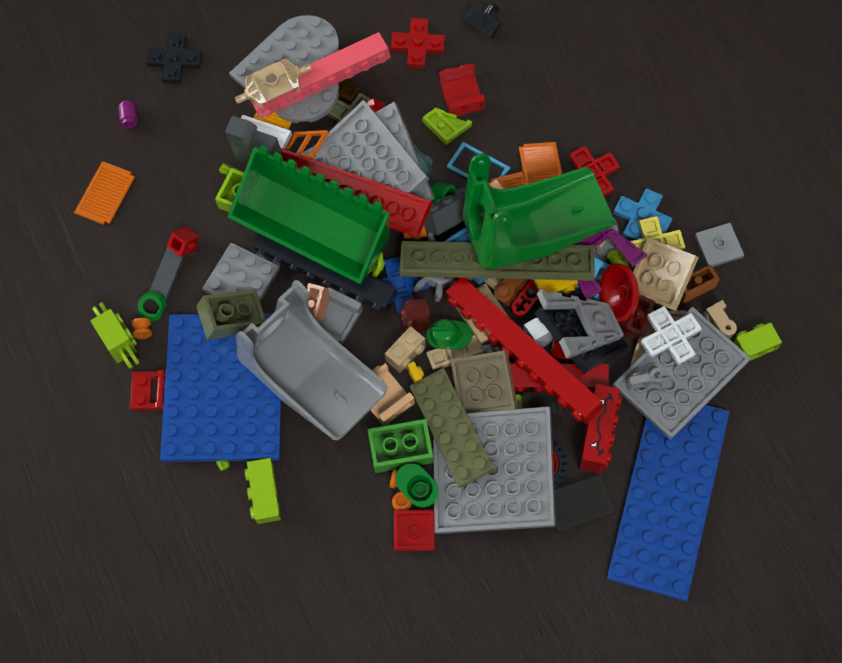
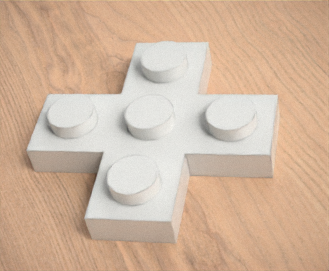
[640,306,702,365]

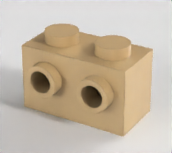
[385,326,426,373]

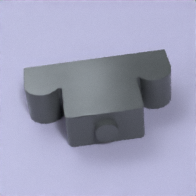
[225,116,282,164]

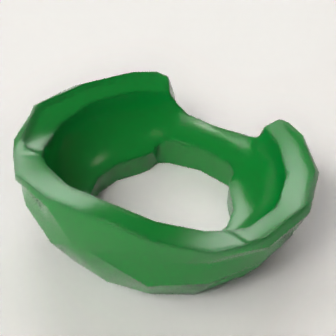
[137,291,167,322]

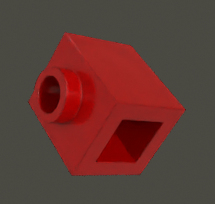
[167,226,200,257]

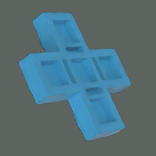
[613,188,673,241]

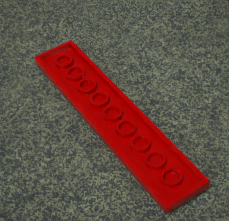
[281,148,433,238]

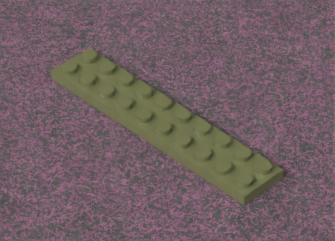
[399,241,595,281]

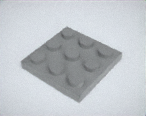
[202,243,280,301]

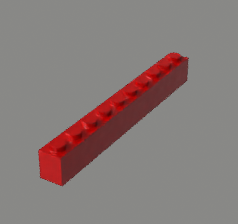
[446,278,603,424]

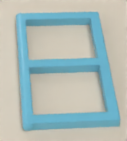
[446,142,511,179]

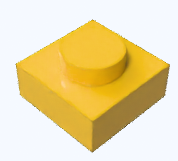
[407,361,424,383]

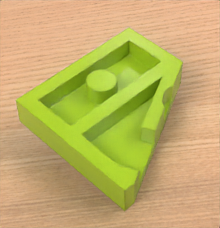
[422,108,472,145]

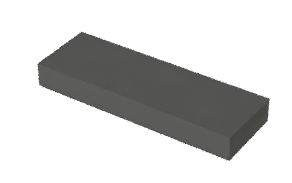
[148,247,185,302]

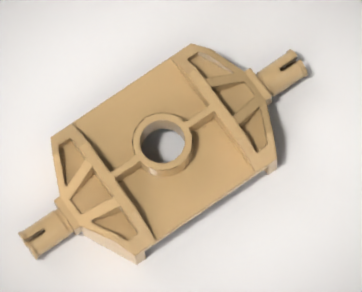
[235,59,312,109]

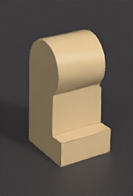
[703,300,737,339]

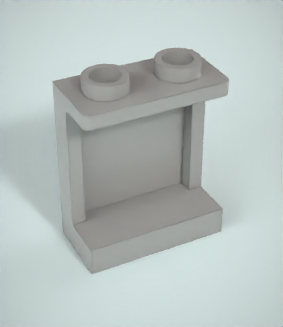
[320,287,363,345]

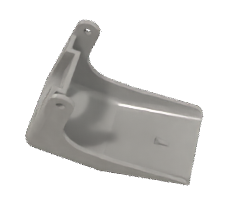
[236,280,387,440]

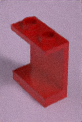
[439,64,485,116]

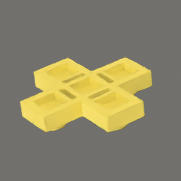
[631,216,685,251]

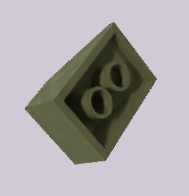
[196,289,266,340]

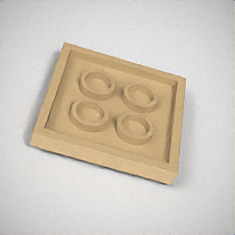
[633,238,699,311]

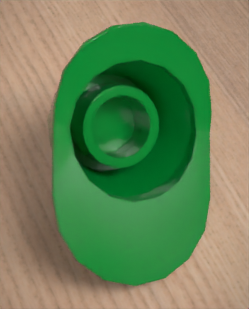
[426,319,473,350]
[395,463,439,508]

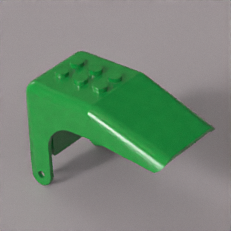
[463,153,616,270]

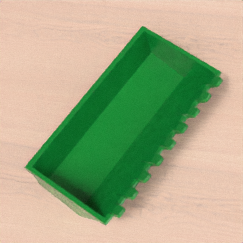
[228,145,390,284]

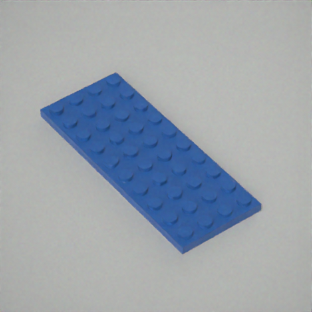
[606,405,730,602]

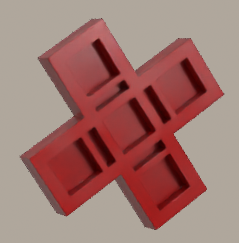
[391,18,445,68]
[569,146,620,197]

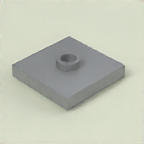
[694,223,744,267]

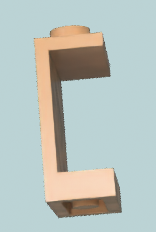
[371,363,415,426]

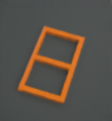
[285,130,329,159]

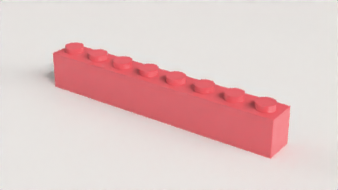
[251,32,390,119]

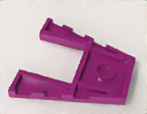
[573,228,648,301]

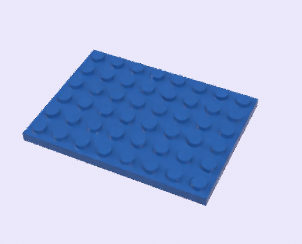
[160,313,282,462]

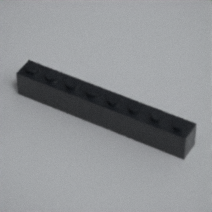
[253,234,398,313]

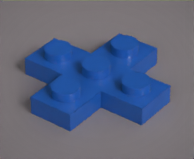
[379,257,429,314]

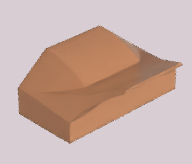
[307,283,330,324]

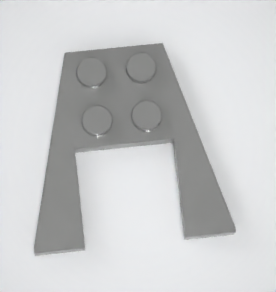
[537,289,624,359]

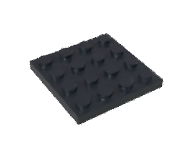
[534,289,629,374]

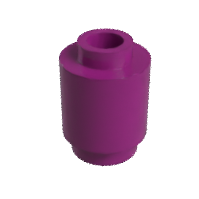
[118,100,138,128]

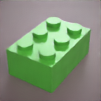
[368,419,434,473]

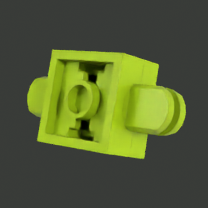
[90,302,139,369]

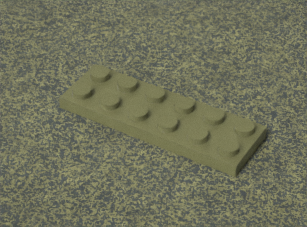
[410,368,495,488]

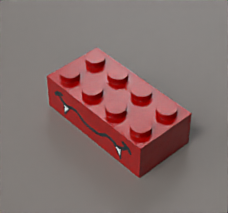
[579,384,622,474]

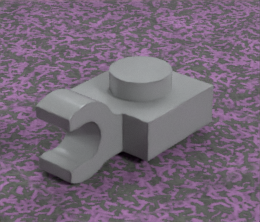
[627,368,664,391]

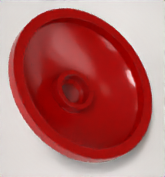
[599,263,639,322]

